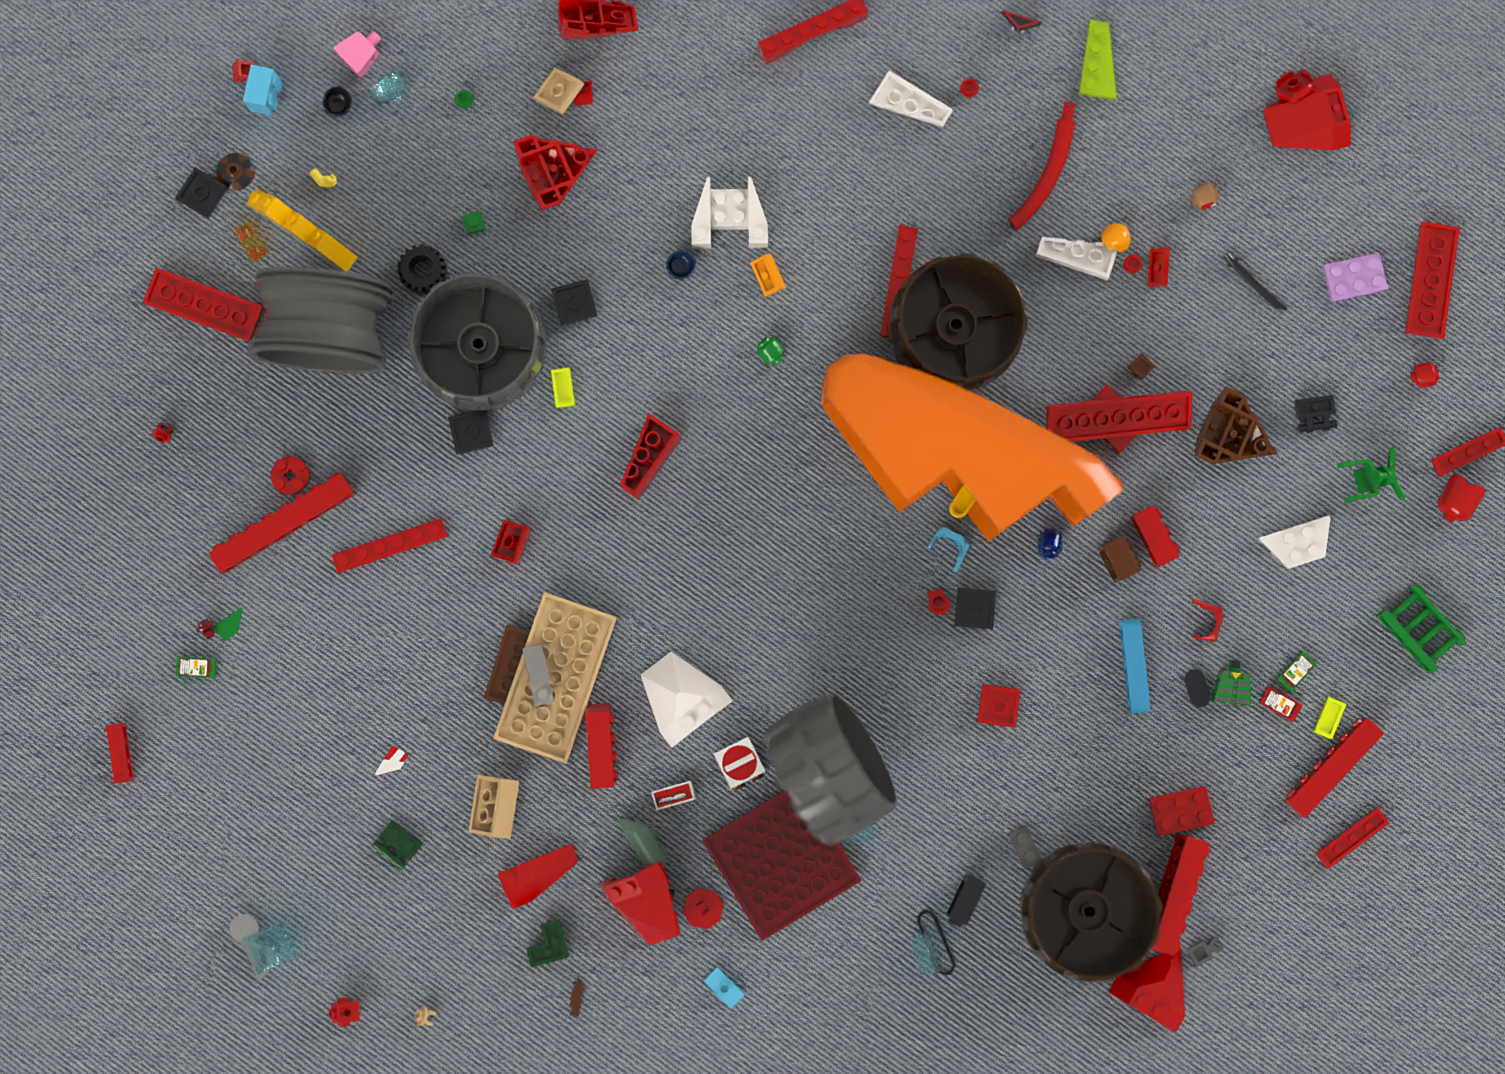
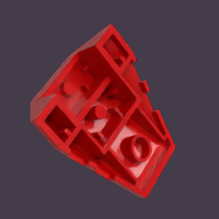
[557,0,638,40]
[599,860,681,946]

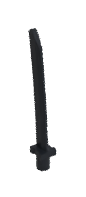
[1223,252,1287,310]

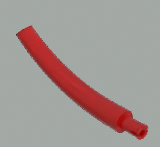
[1008,102,1076,231]

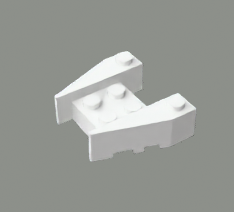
[691,177,768,249]

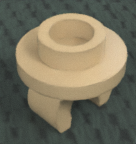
[415,1006,436,1026]

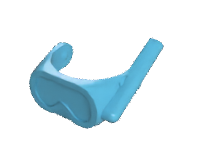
[928,527,970,572]

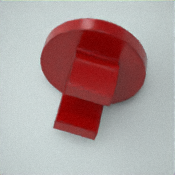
[152,422,173,443]

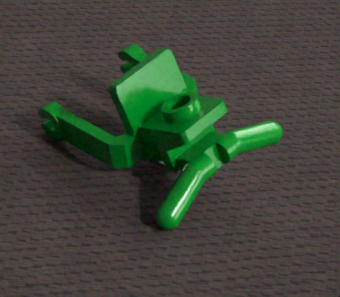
[1337,447,1406,503]

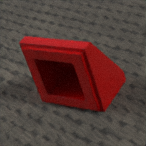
[232,60,255,82]
[574,81,593,106]

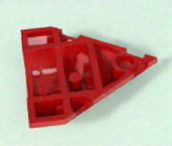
[513,135,598,211]
[1108,945,1186,1032]

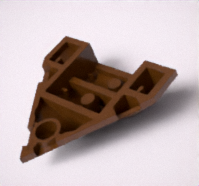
[1195,386,1278,464]

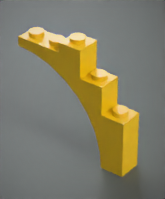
[246,189,358,272]

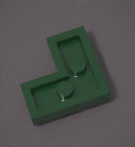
[526,919,569,967]

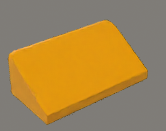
[750,254,786,297]

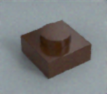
[1127,353,1155,380]

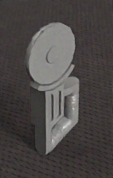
[229,914,277,981]

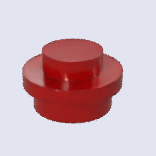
[960,79,979,98]
[1123,254,1142,274]

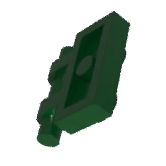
[372,820,423,870]

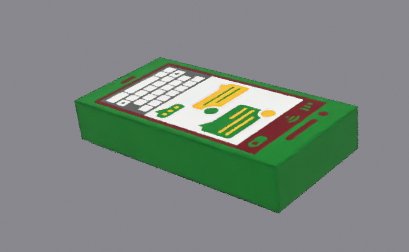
[1276,651,1317,692]
[175,657,217,678]

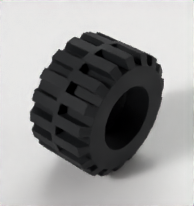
[397,244,448,295]

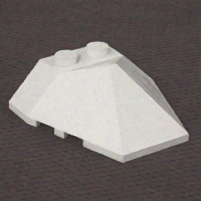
[641,652,733,748]

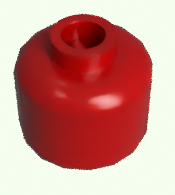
[1410,362,1440,388]

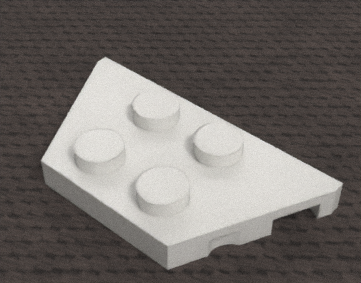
[1258,515,1330,569]

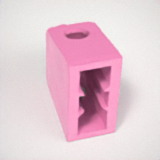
[333,31,381,79]

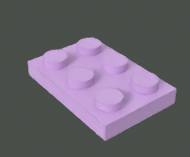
[1322,253,1388,303]

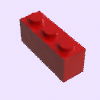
[1130,505,1180,568]

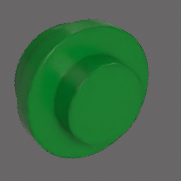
[455,90,474,109]

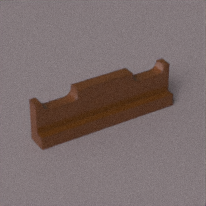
[569,981,583,1016]

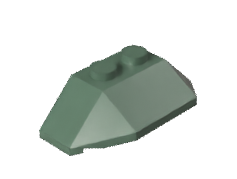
[617,818,668,870]

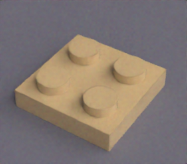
[533,68,584,115]

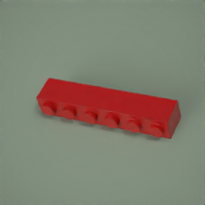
[1284,718,1384,818]

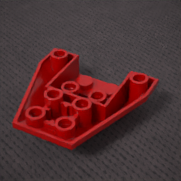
[1263,74,1351,151]

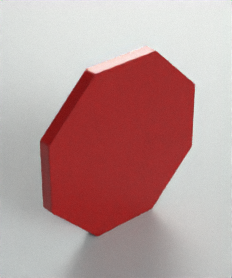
[683,888,723,929]

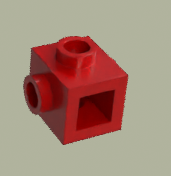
[328,997,360,1027]

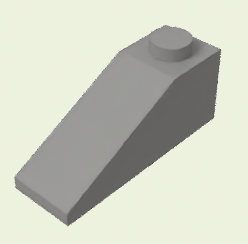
[522,644,554,706]

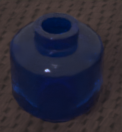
[1038,529,1063,559]

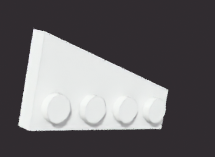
[869,71,953,127]
[1036,237,1117,280]

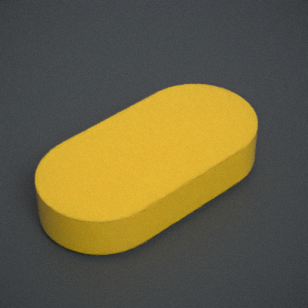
[949,485,976,518]

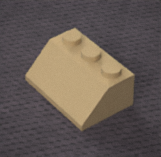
[468,775,519,839]

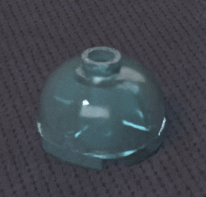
[367,68,405,104]

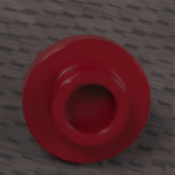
[196,619,215,640]

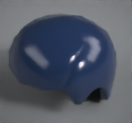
[666,250,696,280]

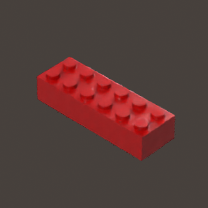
[1151,833,1210,956]

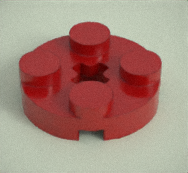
[1275,70,1314,104]
[271,456,310,495]

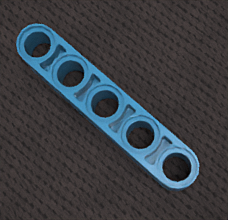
[1119,618,1150,714]

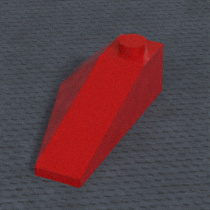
[498,844,579,909]

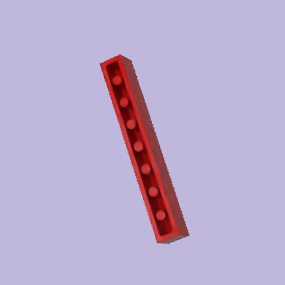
[209,473,356,574]

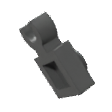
[1186,937,1224,967]

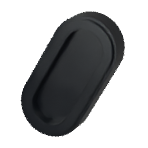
[1184,669,1210,707]

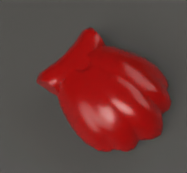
[927,588,951,615]

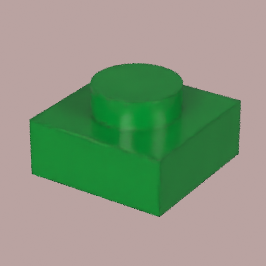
[462,211,486,235]

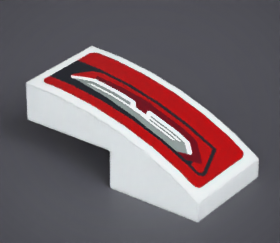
[651,781,696,811]

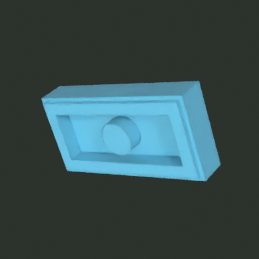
[704,967,745,1009]

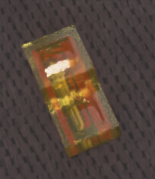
[233,221,269,264]

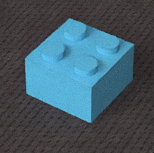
[243,65,282,116]

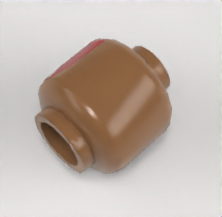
[1190,182,1220,210]

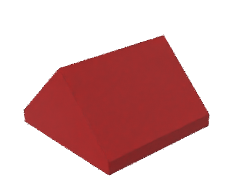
[491,520,532,566]

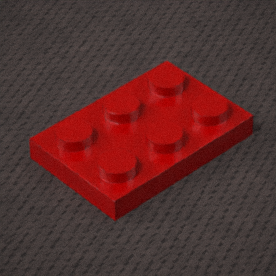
[1148,786,1215,836]

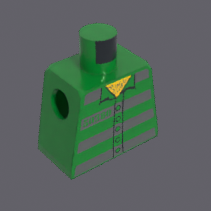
[1211,660,1251,705]

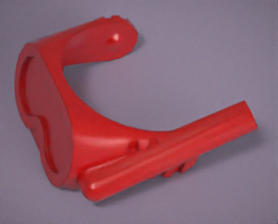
[1191,598,1224,642]

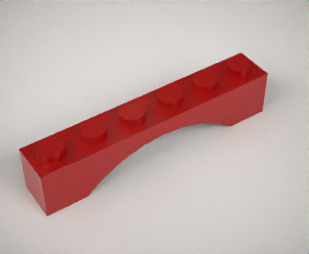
[758,0,868,65]

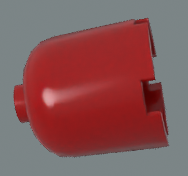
[1437,474,1486,523]

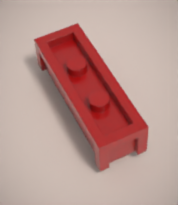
[104,723,134,783]

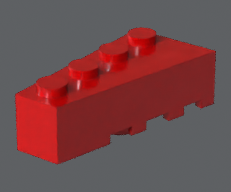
[620,413,682,501]
[585,703,618,789]

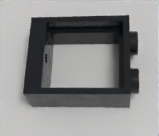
[946,873,986,927]

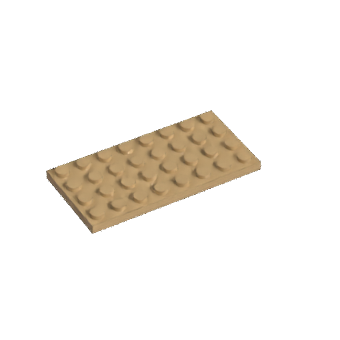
[493,592,617,764]

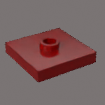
[977,684,1021,728]

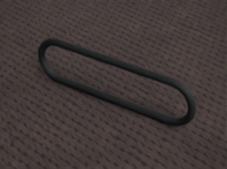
[917,911,955,975]

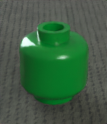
[757,336,785,365]

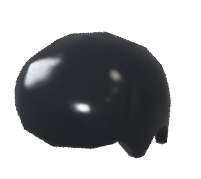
[322,87,352,117]

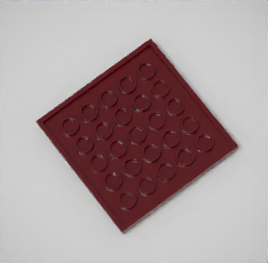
[702,790,862,941]

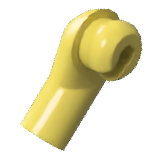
[309,168,337,188]

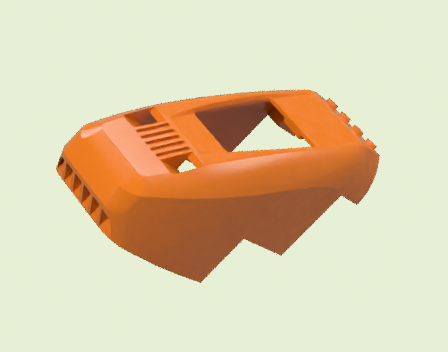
[821,354,1124,542]

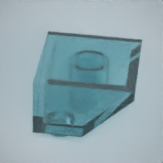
[244,923,298,974]

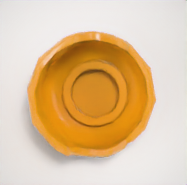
[1101,223,1131,252]

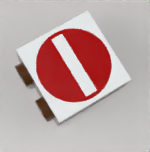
[714,737,766,790]

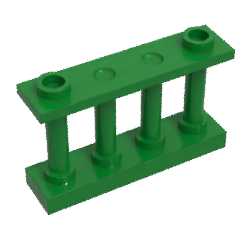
[1376,585,1467,674]

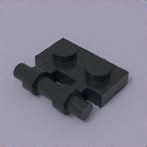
[1294,395,1337,433]

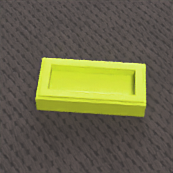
[551,367,575,408]
[1313,697,1346,740]

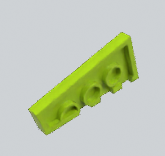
[1079,20,1117,100]

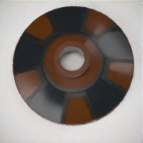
[216,153,254,191]

